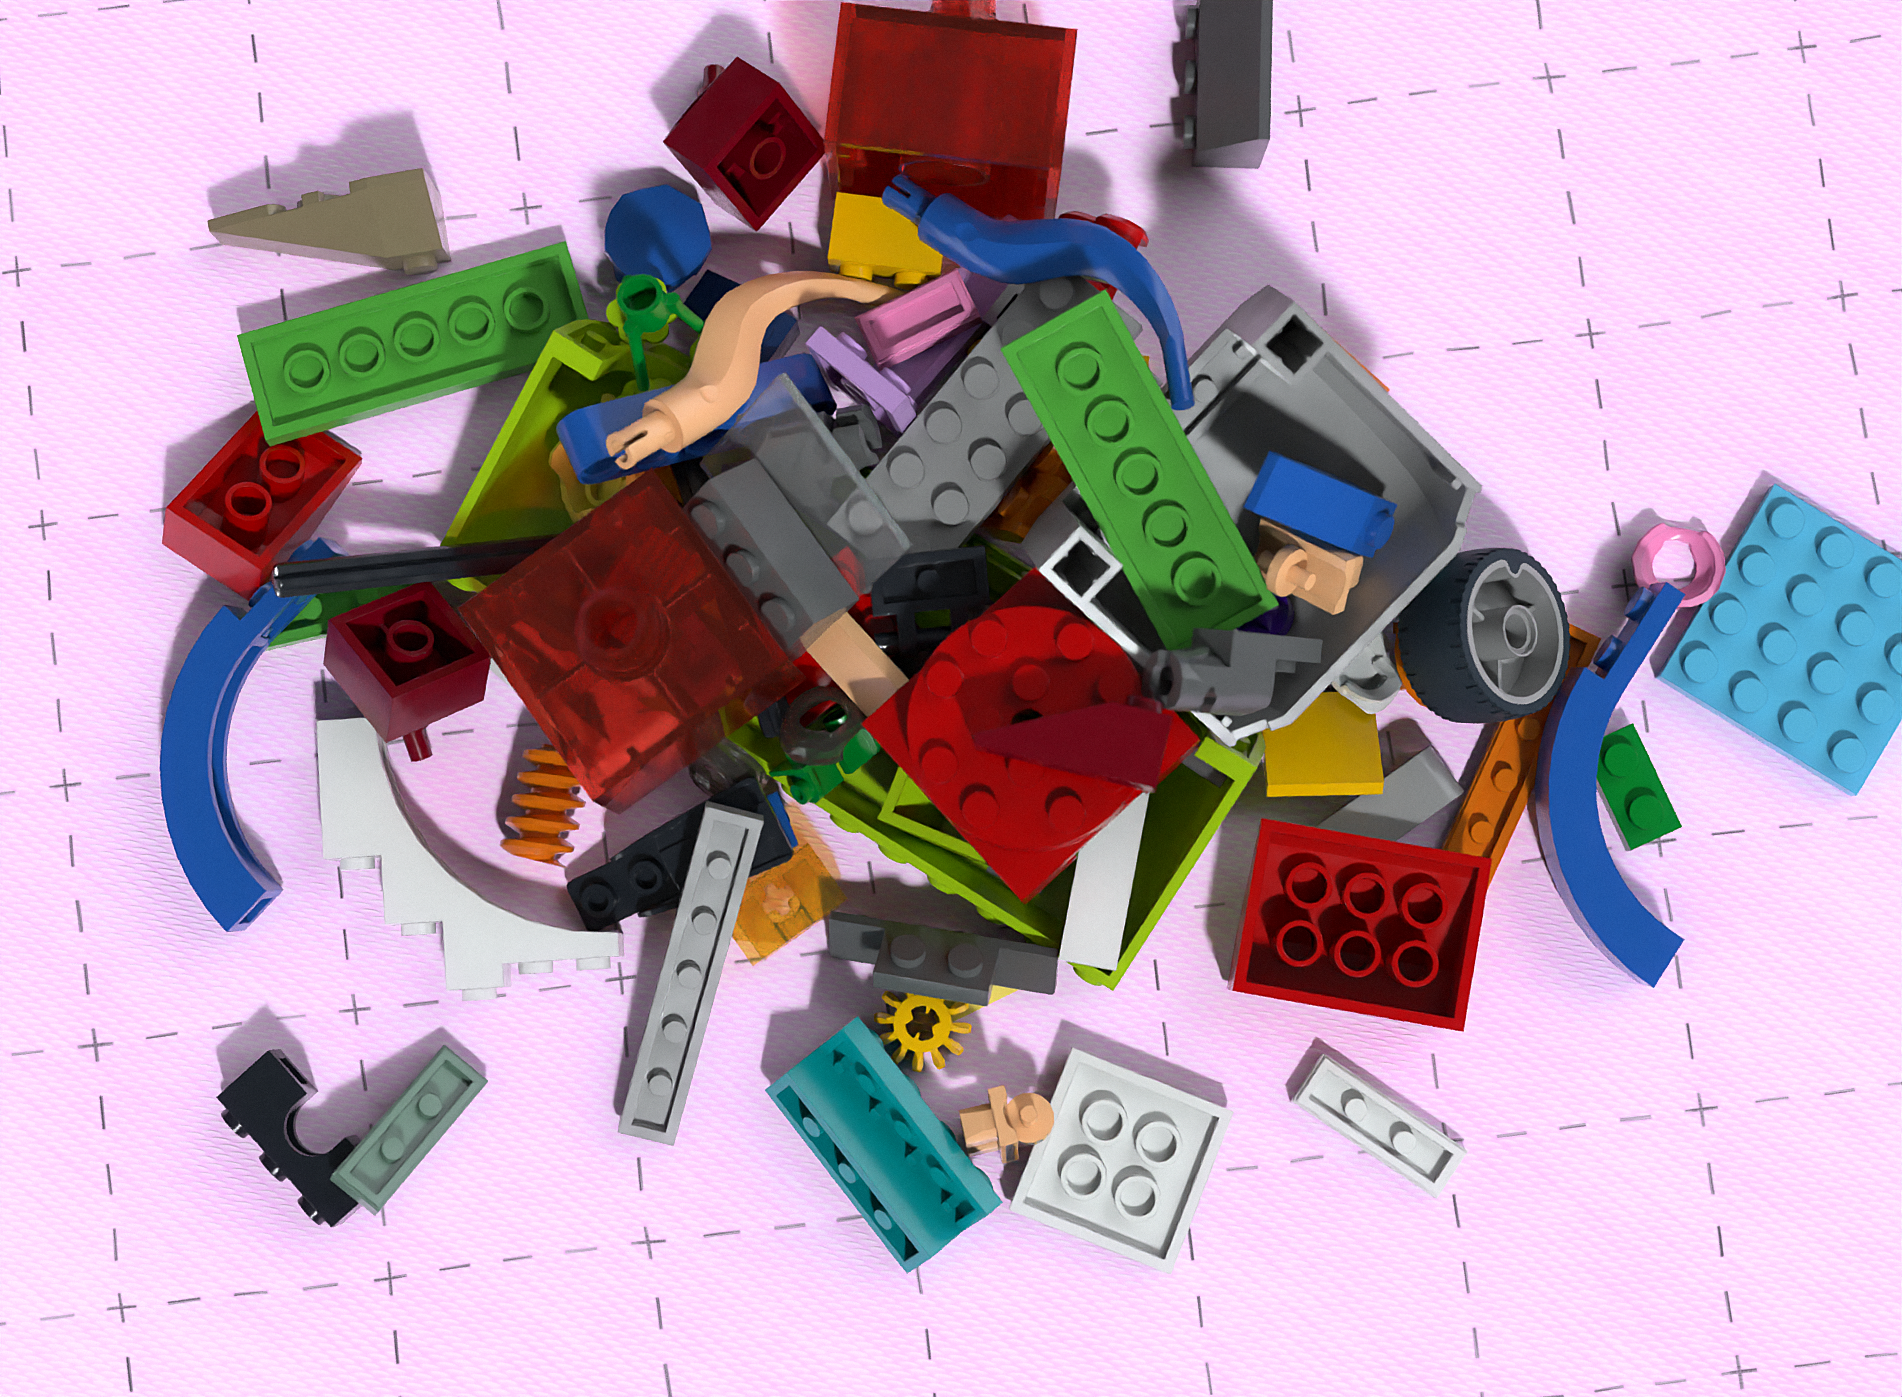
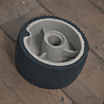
[1398,548,1570,724]

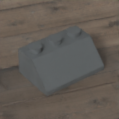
[1182,0,1273,169]
[680,458,860,661]

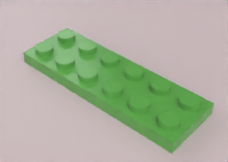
[237,241,589,446]
[1000,289,1279,651]

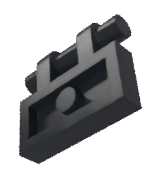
[866,545,991,660]

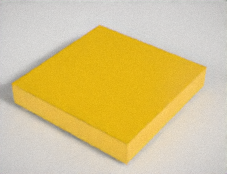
[1261,692,1384,797]

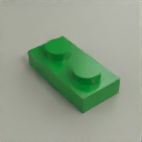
[1596,723,1682,852]

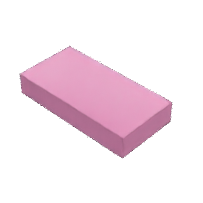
[854,268,983,372]

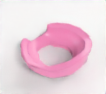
[1631,522,1726,609]

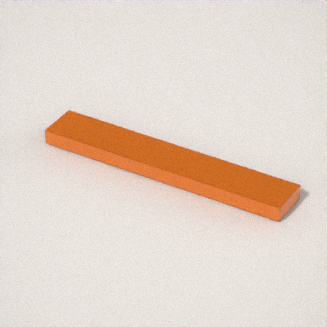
[1441,623,1602,890]

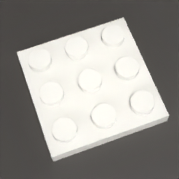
[1008,1047,1234,1275]

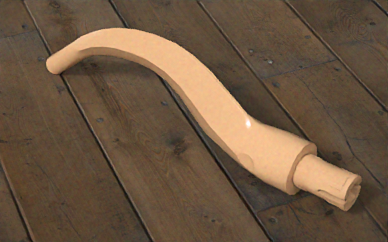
[606,271,906,469]

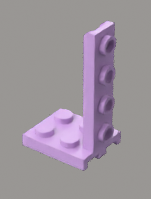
[805,214,1019,439]

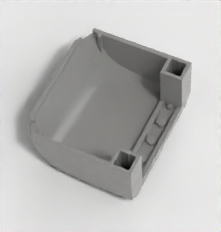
[1021,284,1483,747]

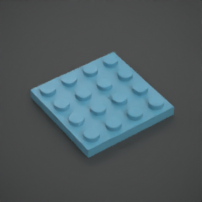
[1655,484,1902,797]

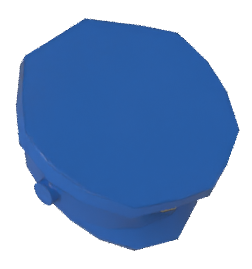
[604,184,712,293]

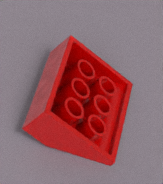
[1227,818,1492,1032]

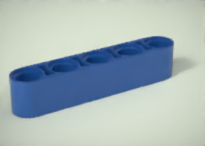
[556,353,837,485]

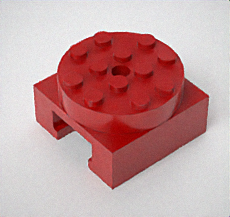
[861,566,1200,905]

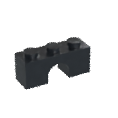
[216,1049,362,1228]

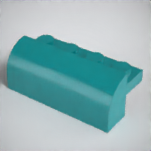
[765,1016,1003,1274]

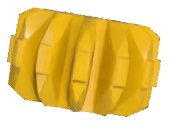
[874,991,972,1072]

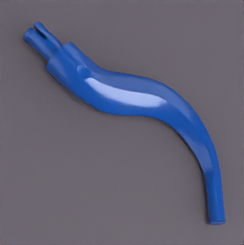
[882,173,1195,411]

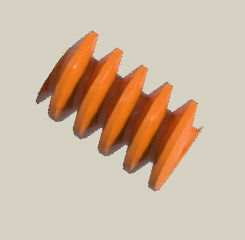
[499,743,597,869]

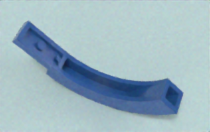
[160,537,350,932]
[1535,582,1686,988]

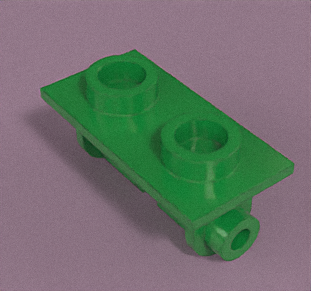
[769,705,881,805]

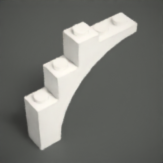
[316,717,625,1001]

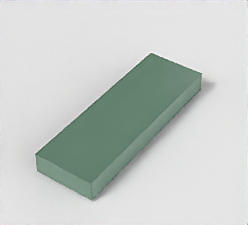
[330,1045,488,1216]

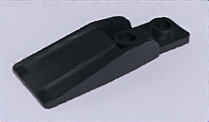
[566,776,794,932]

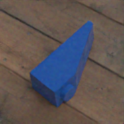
[1244,451,1398,558]

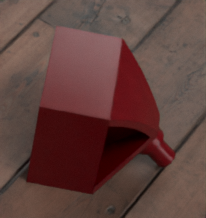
[662,56,830,232]
[323,582,492,762]

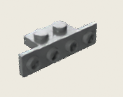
[829,911,1059,1007]

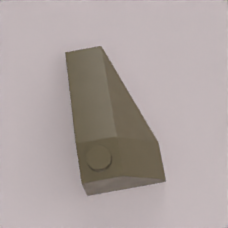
[207,168,451,275]

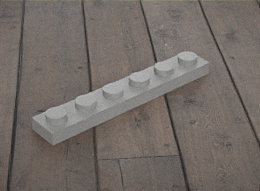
[618,801,764,1146]

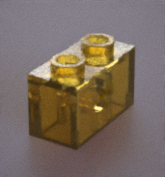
[732,842,849,967]

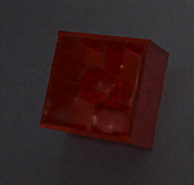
[824,0,1078,221]
[457,468,808,815]

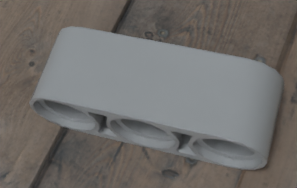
[1315,745,1464,842]

